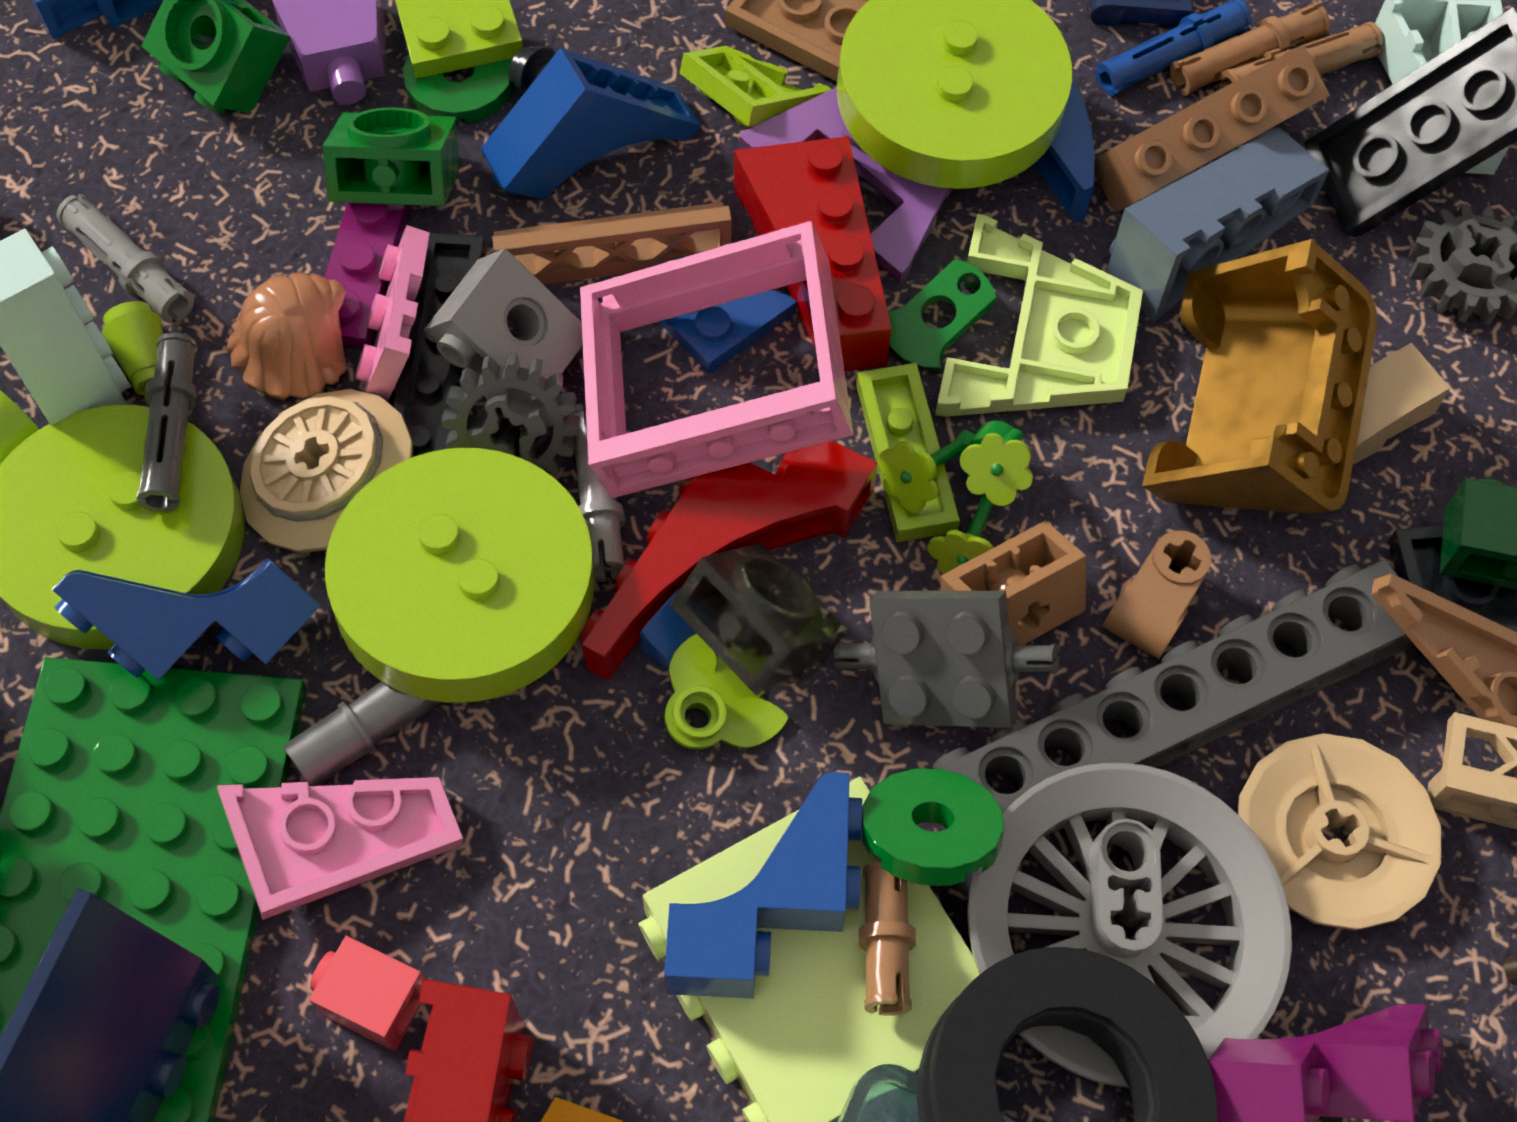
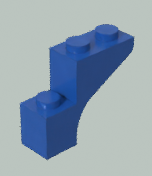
[52,558,321,680]
[664,772,863,999]

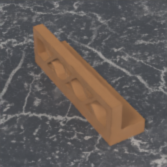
[492,202,732,285]

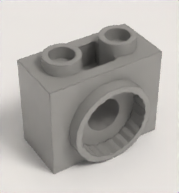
[424,248,583,379]

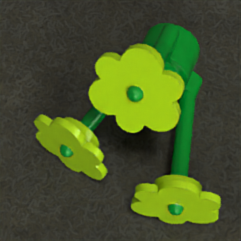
[877,420,1033,574]

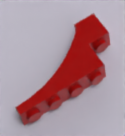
[580,441,878,681]

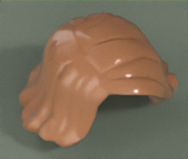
[227,272,347,401]

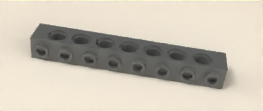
[932,559,1414,830]

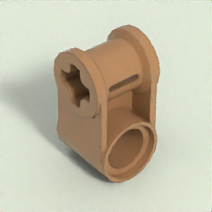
[1102,531,1212,660]

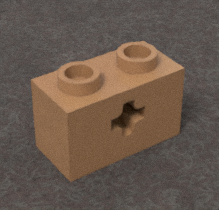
[940,520,1086,645]

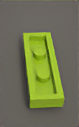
[856,363,960,542]

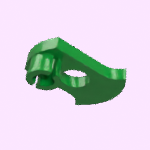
[887,259,997,373]

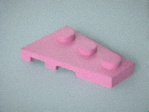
[355,225,430,402]
[217,777,463,919]

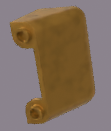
[1142,239,1377,514]

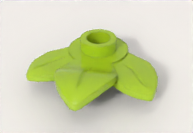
[664,633,788,750]

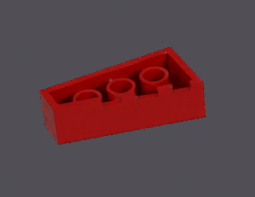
[734,136,891,372]

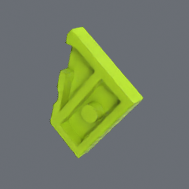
[394,0,523,79]
[680,46,831,127]

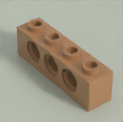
[1094,44,1330,213]

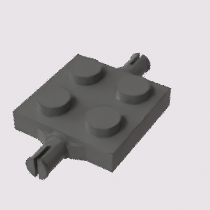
[834,591,1060,728]

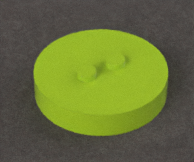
[837,0,1072,189]
[0,405,245,649]
[325,448,595,703]

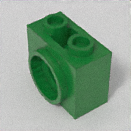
[141,0,291,114]
[322,107,460,206]

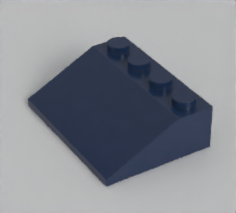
[0,888,220,1122]

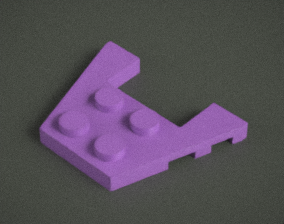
[739,87,952,282]

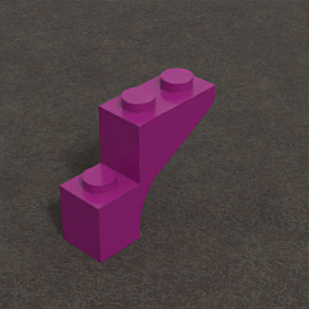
[1208,1004,1444,1122]

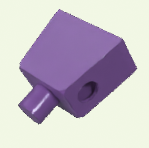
[272,0,386,104]

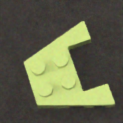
[935,214,1143,417]

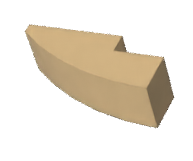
[1353,343,1450,465]

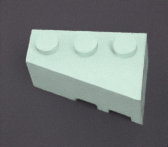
[1373,0,1510,175]

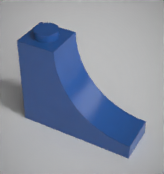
[480,48,702,199]

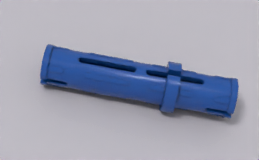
[1095,0,1252,97]

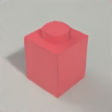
[309,936,425,1052]

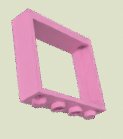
[580,221,853,498]

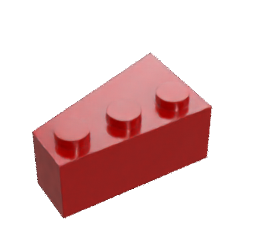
[403,979,534,1122]

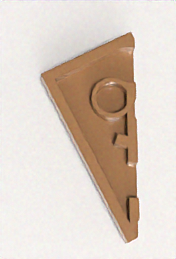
[1371,574,1517,750]

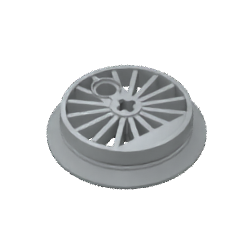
[967,763,1292,1088]

